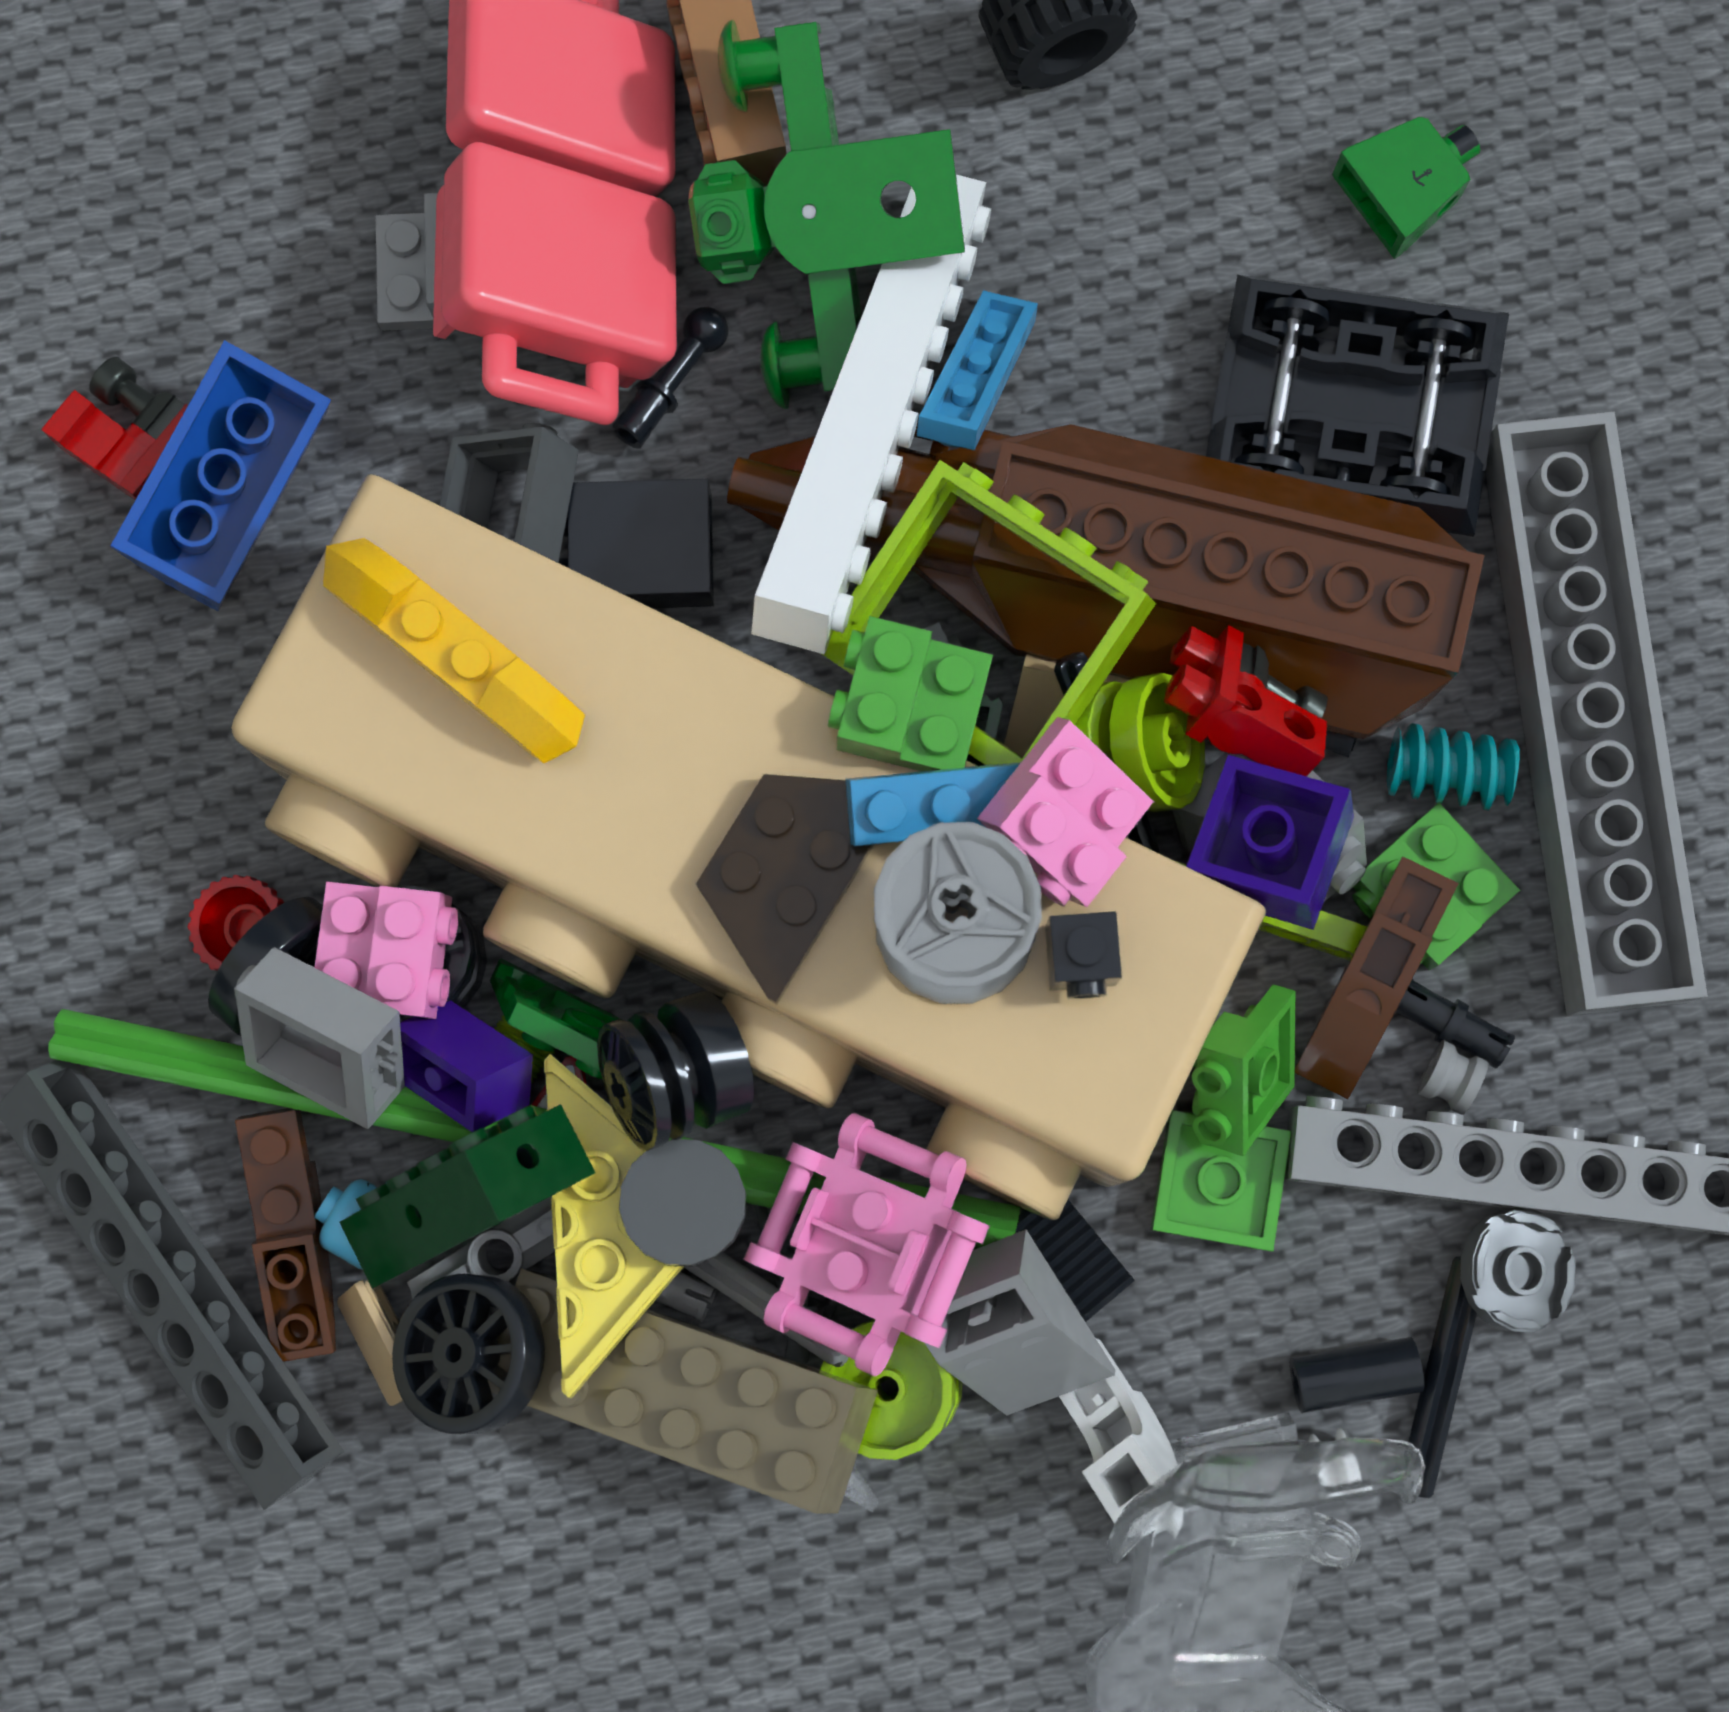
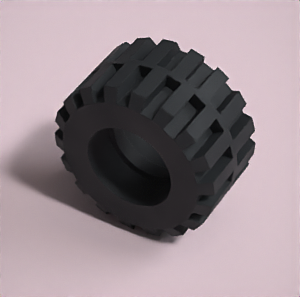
[979,0,1137,90]

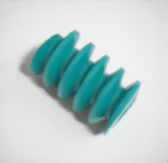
[1386,723,1520,811]

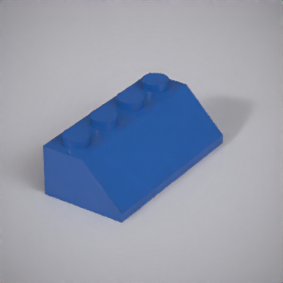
[110,340,331,611]

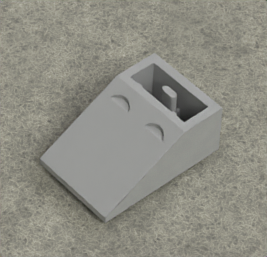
[925,1229,1115,1415]

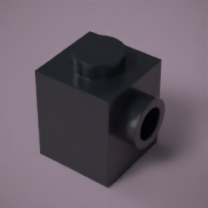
[1045,911,1122,999]

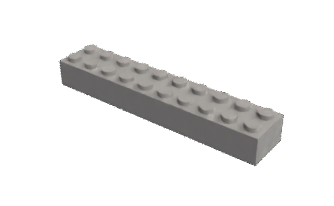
[1485,411,1708,1017]

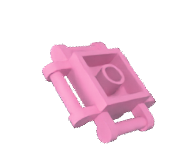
[744,1113,990,1376]

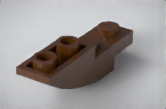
[1295,856,1459,1099]
[235,1108,336,1362]

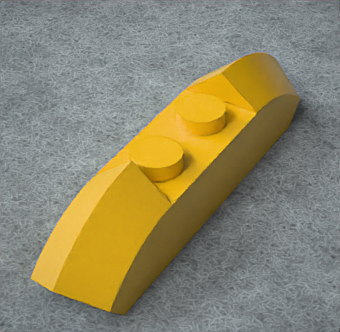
[323,538,585,764]

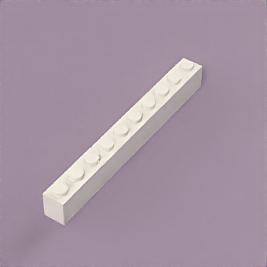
[751,174,991,655]

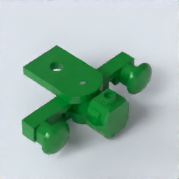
[688,20,965,409]

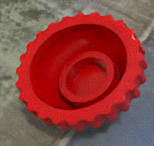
[187,875,284,971]

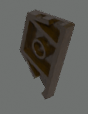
[696,774,875,1005]

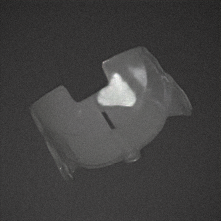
[1085,1438,1425,1712]

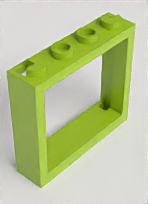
[822,460,1156,765]

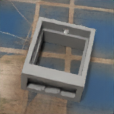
[234,947,405,1130]

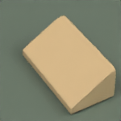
[337,1279,403,1406]

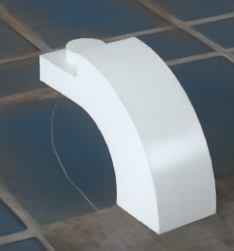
[1059,1339,1179,1526]

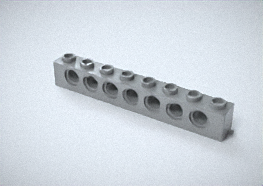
[1284,1096,1729,1235]

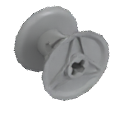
[874,822,1042,1004]

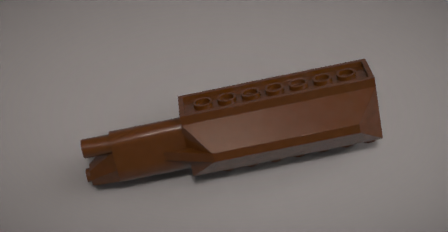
[727,414,1485,739]

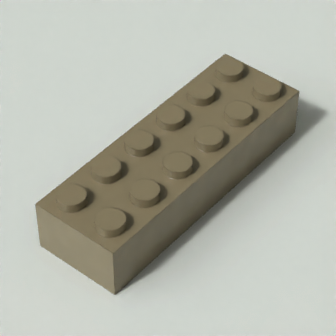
[487,1269,878,1514]

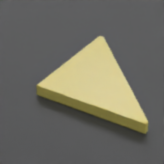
[544,1054,683,1399]

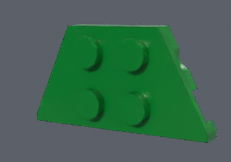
[490,958,620,1079]

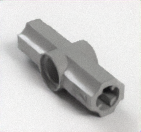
[407,1196,555,1308]

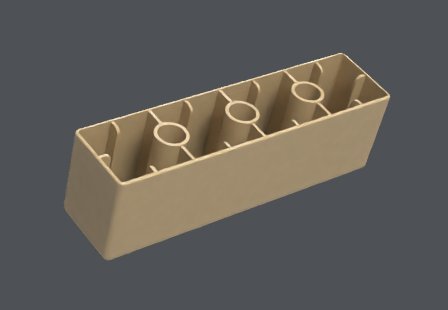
[232,474,1266,1220]

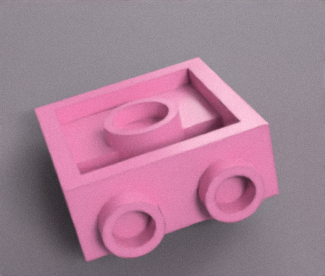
[977,717,1154,907]
[314,882,458,1019]

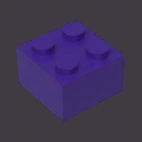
[1186,755,1354,930]

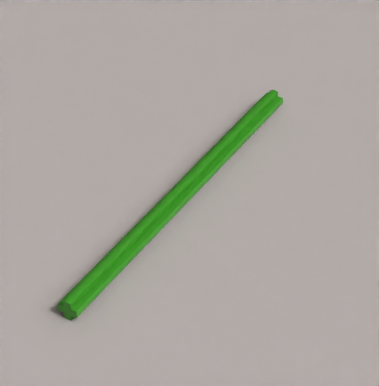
[48,1009,1020,1250]

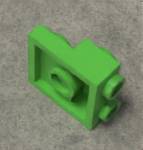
[828,616,993,772]
[1352,803,1520,970]
[1192,984,1295,1156]

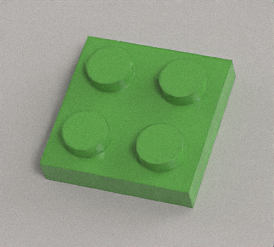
[1150,1110,1291,1252]

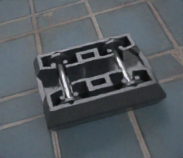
[1206,274,1509,537]

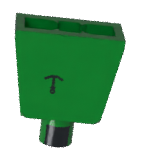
[1332,117,1480,259]

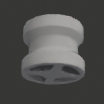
[1417,1040,1489,1115]

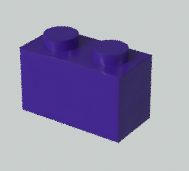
[400,1000,533,1133]

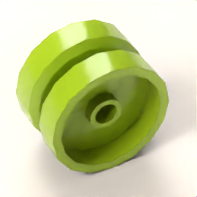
[1075,673,1205,812]
[820,1319,962,1460]

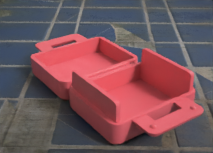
[433,0,677,425]

